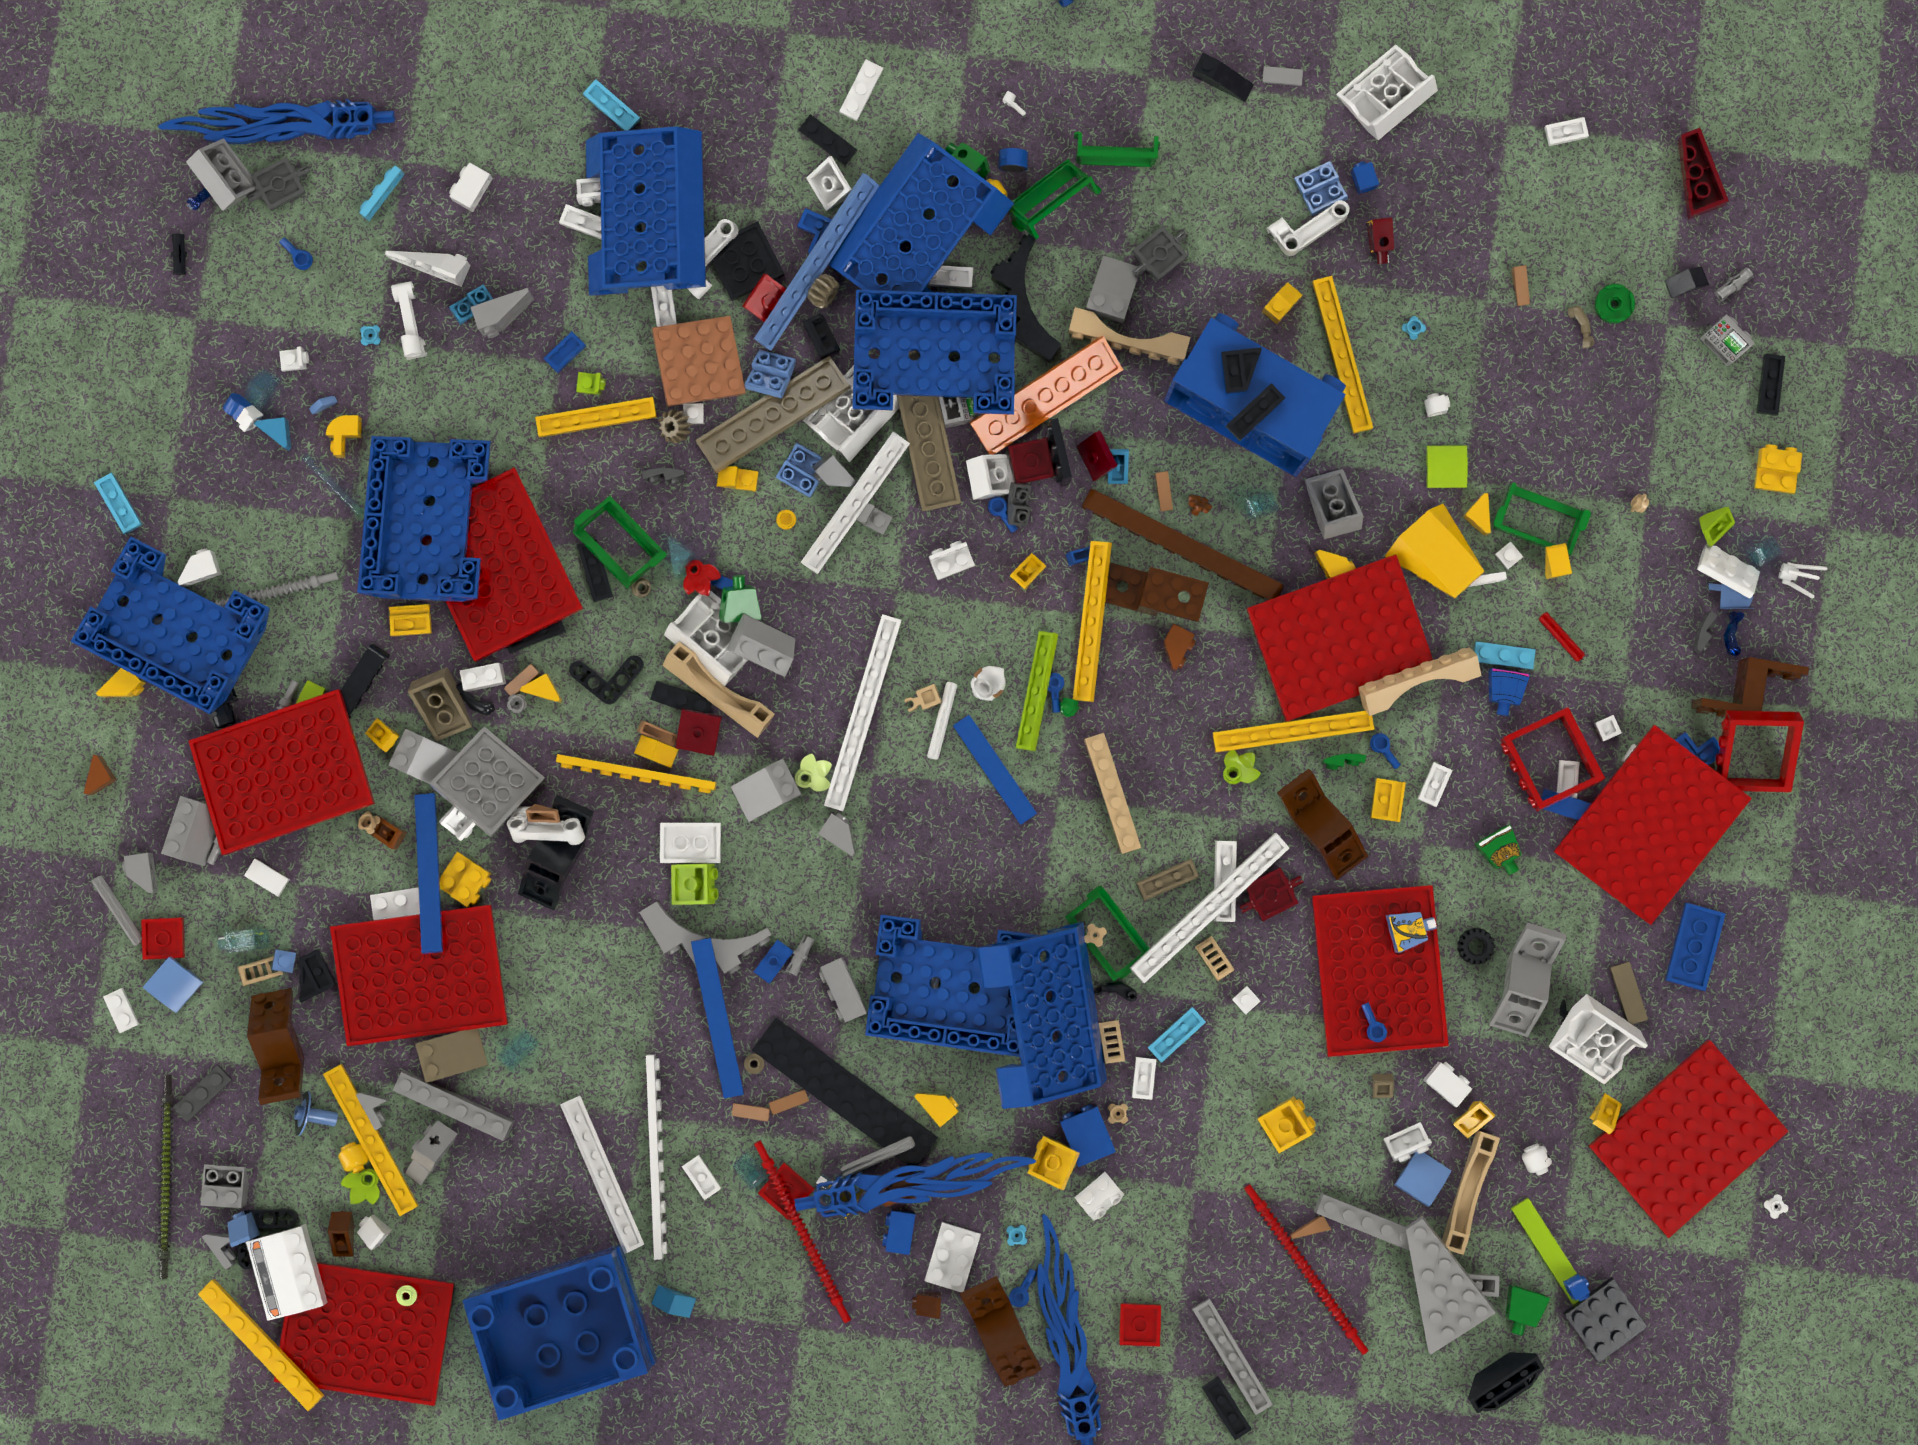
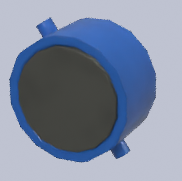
[998,148,1028,172]

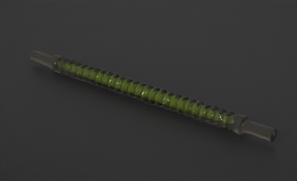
[157,1075,174,1279]

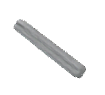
[92,876,142,946]
[841,1136,915,1177]

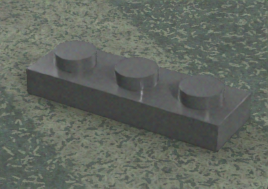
[173,1065,233,1122]

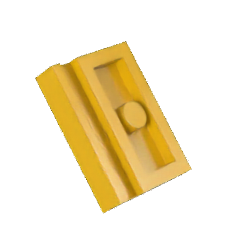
[389,604,432,637]
[1370,778,1406,822]

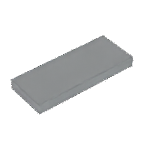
[1262,66,1303,86]

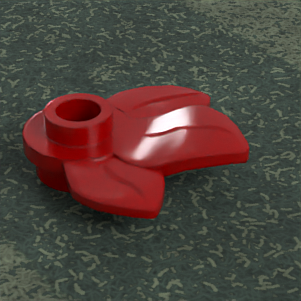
[683,560,721,596]

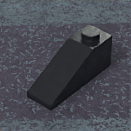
[1193,53,1254,102]

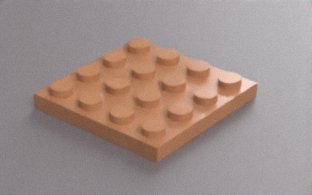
[652,316,746,407]

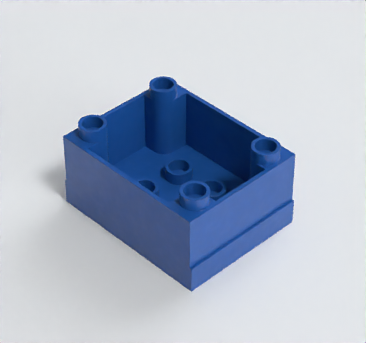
[1164,313,1346,477]
[462,1245,657,1421]

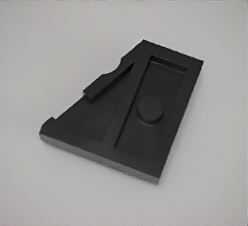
[1221,347,1262,394]
[299,949,337,1003]

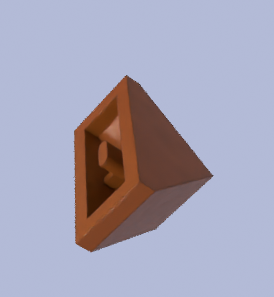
[83,755,117,795]
[370,817,407,850]

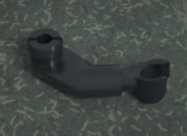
[456,681,495,716]
[1094,982,1137,1002]

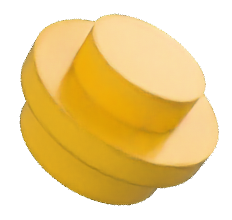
[776,510,796,530]

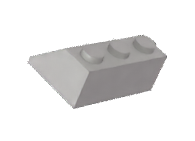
[186,138,256,211]
[726,614,795,677]
[161,796,216,866]
[818,813,856,857]
[819,957,868,1022]

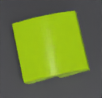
[1426,445,1468,488]

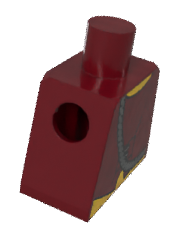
[1366,217,1394,264]

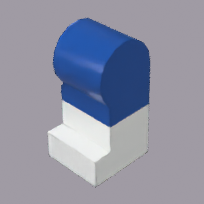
[223,393,264,432]

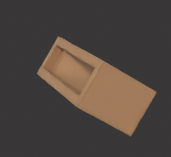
[1511,265,1530,306]
[1155,471,1173,512]
[504,664,541,696]
[637,720,677,747]
[525,804,560,823]
[769,1089,809,1115]
[732,1103,771,1121]
[1289,1215,1332,1239]

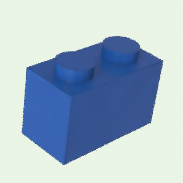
[882,1209,916,1255]

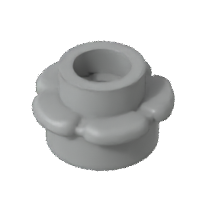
[507,694,527,713]

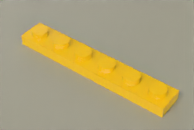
[535,397,657,438]

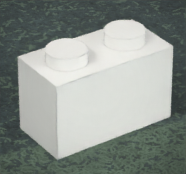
[449,162,493,212]
[460,663,506,692]
[1423,1062,1472,1107]

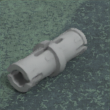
[1714,268,1754,301]
[785,935,815,976]

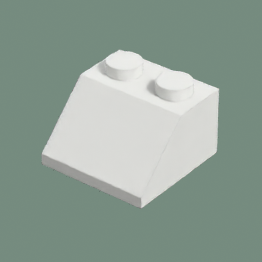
[966,454,1015,500]

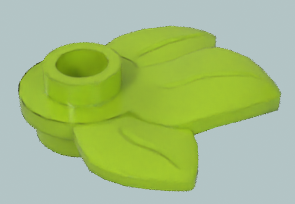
[1223,750,1261,784]
[341,1168,380,1205]

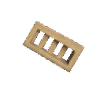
[1195,936,1234,981]
[237,956,283,986]
[1099,1020,1125,1064]

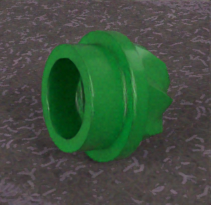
[1059,697,1079,717]

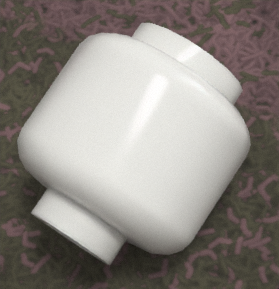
[1522,1144,1552,1175]

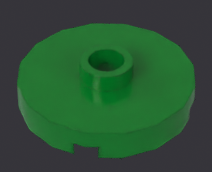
[1594,284,1635,324]

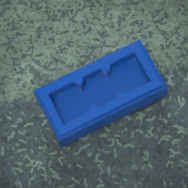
[543,331,586,373]
[754,939,794,984]

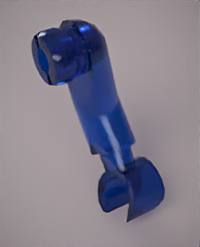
[186,187,211,210]
[1723,611,1744,656]

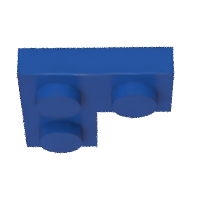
[797,208,832,254]
[1674,732,1720,765]

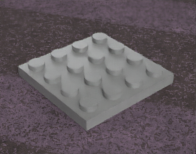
[430,727,545,837]

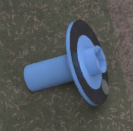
[294,1091,338,1136]

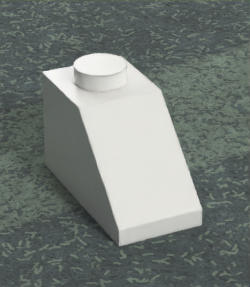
[178,548,222,587]
[357,1215,392,1250]

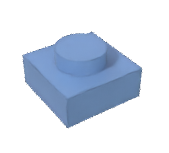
[271,950,296,973]

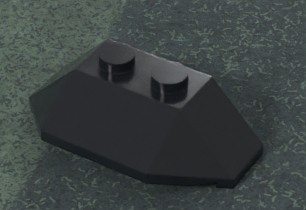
[1468,1352,1545,1413]

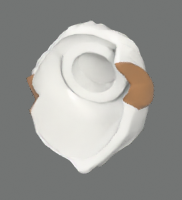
[971,666,1006,701]

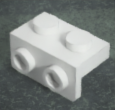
[576,178,601,206]
[439,806,476,841]
[1384,1122,1432,1163]
[1074,1172,1124,1221]

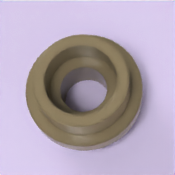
[631,577,651,598]
[744,1053,764,1074]

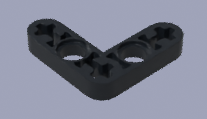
[569,655,644,705]
[238,1208,298,1269]

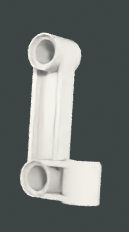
[1266,200,1349,256]
[687,219,739,299]
[391,281,427,360]
[507,806,585,845]

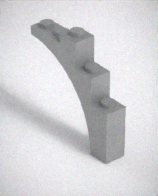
[639,902,773,975]

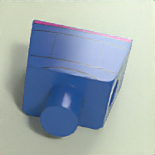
[1488,668,1530,716]

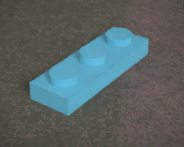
[583,79,641,131]
[359,166,405,221]
[94,473,143,535]
[1474,642,1536,670]
[1147,1007,1206,1063]

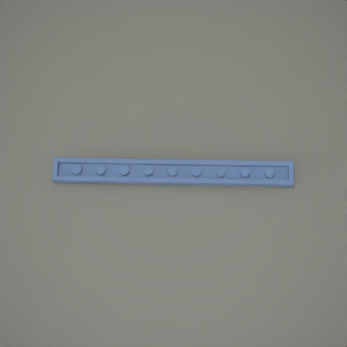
[754,173,880,351]

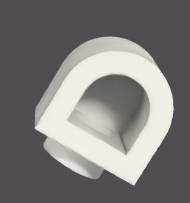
[1424,393,1450,417]

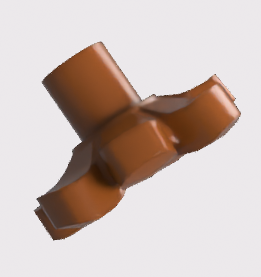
[1188,495,1212,516]

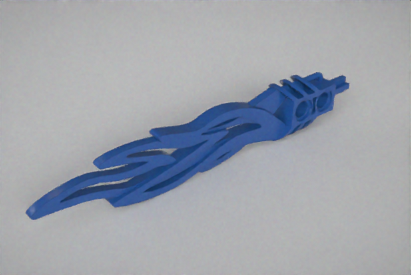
[158,99,396,144]
[794,1152,1036,1217]
[1037,1214,1101,1445]

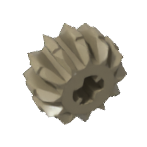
[807,274,840,309]
[657,409,692,444]

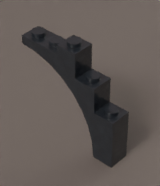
[990,234,1061,363]

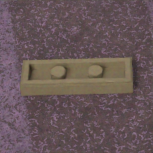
[1136,859,1199,901]
[1609,962,1648,1025]

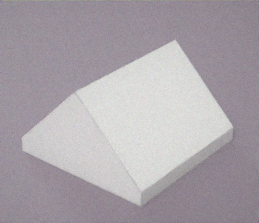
[806,156,852,211]

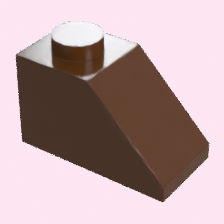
[328,1211,354,1257]
[912,1292,941,1319]

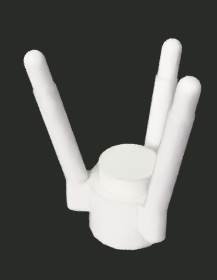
[1778,562,1828,598]

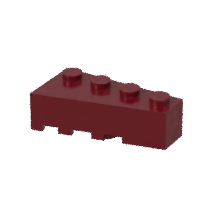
[1678,128,1729,220]

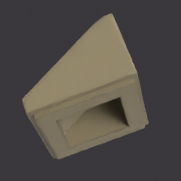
[1372,1074,1394,1098]

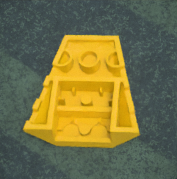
[1385,504,1484,599]

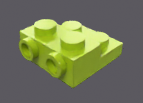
[671,864,718,905]

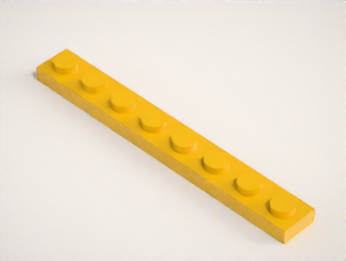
[1312,276,1373,434]
[1073,541,1112,702]
[1212,711,1374,753]
[556,754,717,794]
[323,1064,419,1216]
[198,1279,324,1411]

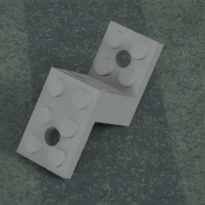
[1489,923,1566,1037]

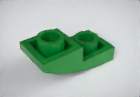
[1322,754,1366,770]

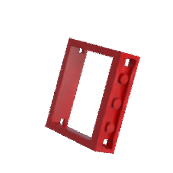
[1500,707,1605,812]
[1716,710,1804,792]

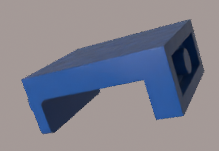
[1059,1104,1116,1167]

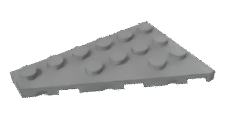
[1406,1216,1496,1354]

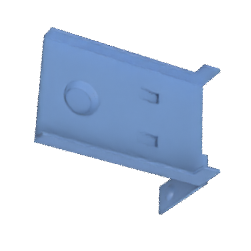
[1709,583,1753,609]

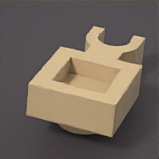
[904,684,942,712]

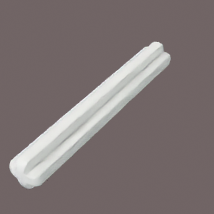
[927,682,957,760]

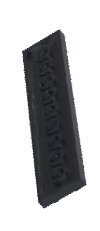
[752,1018,938,1165]

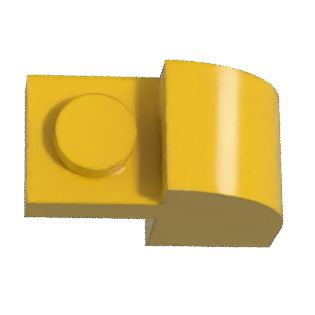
[326,415,362,458]

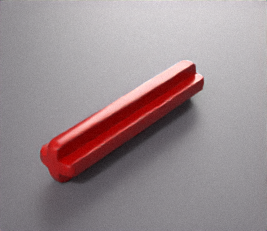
[1539,612,1585,661]

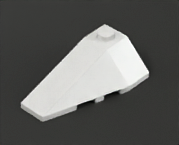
[385,251,470,287]

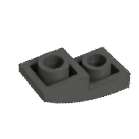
[642,468,686,485]
[1008,482,1031,526]
[1693,610,1718,653]

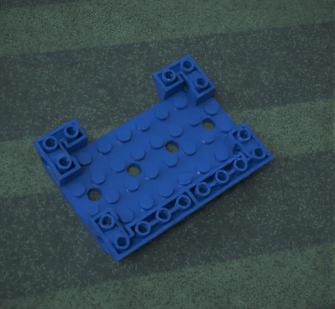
[586,126,706,296]
[828,133,1014,292]
[853,290,1017,415]
[357,436,491,602]
[70,536,270,714]
[865,915,1039,1057]
[977,922,1107,1109]

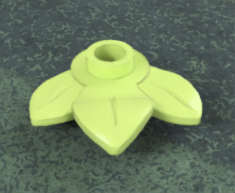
[795,754,832,791]

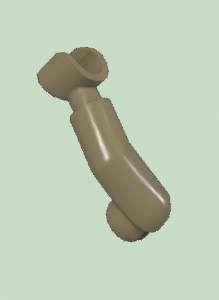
[1568,306,1595,349]

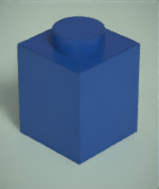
[1351,161,1379,195]

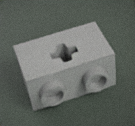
[411,1120,457,1172]

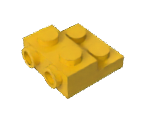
[1754,444,1802,494]
[440,852,492,907]
[1258,1096,1316,1153]
[1027,1136,1080,1190]

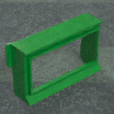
[1074,132,1160,167]
[1009,159,1102,239]
[1493,482,1591,556]
[572,496,667,590]
[1065,886,1150,981]

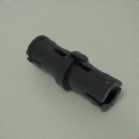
[171,233,187,275]

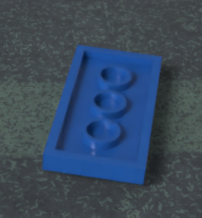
[1665,903,1726,991]

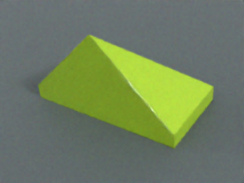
[1699,507,1735,547]

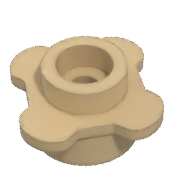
[1630,494,1649,513]
[358,811,380,834]
[1084,924,1107,947]
[1108,1103,1128,1124]

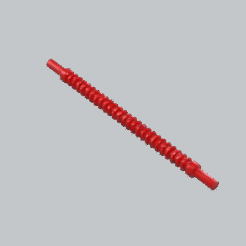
[754,1140,851,1323]
[1244,1184,1369,1355]

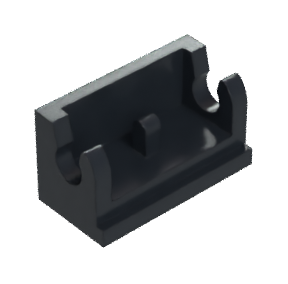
[803,313,841,360]

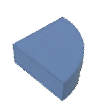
[309,396,337,415]

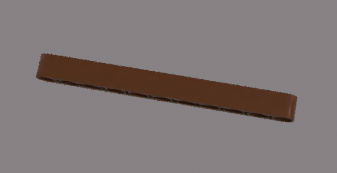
[1081,489,1284,600]

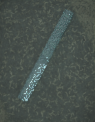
[302,454,363,516]

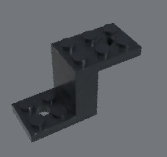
[518,795,594,910]

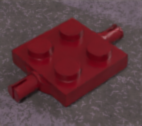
[1239,867,1304,921]

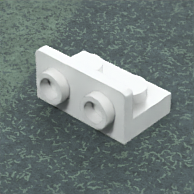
[929,541,975,580]

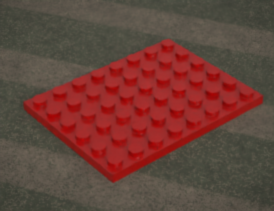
[422,467,583,662]
[1246,554,1433,721]
[188,689,375,855]
[1554,724,1752,925]
[1312,885,1449,1057]
[330,904,508,1046]
[1588,1040,1789,1238]
[274,1262,455,1406]

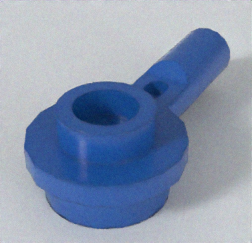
[279,237,313,270]
[988,496,1018,533]
[1048,673,1064,713]
[1370,733,1401,769]
[1361,1002,1387,1042]
[1009,1268,1037,1307]

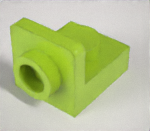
[576,372,606,395]

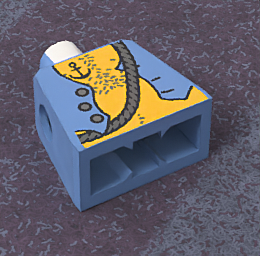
[1385,912,1437,953]

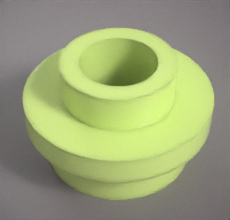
[396,1285,417,1306]

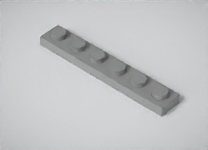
[1192,1298,1273,1415]

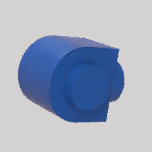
[1563,1274,1590,1301]

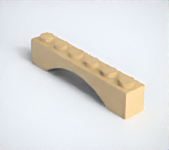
[1068,307,1190,365]
[662,641,775,738]
[1358,647,1481,716]
[1084,733,1141,854]
[1442,1130,1500,1255]

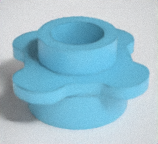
[1402,316,1426,340]
[360,325,381,346]
[1006,1225,1027,1246]

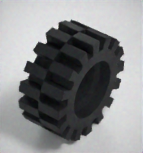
[1457,928,1496,964]

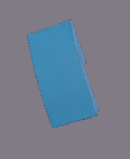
[449,284,493,325]

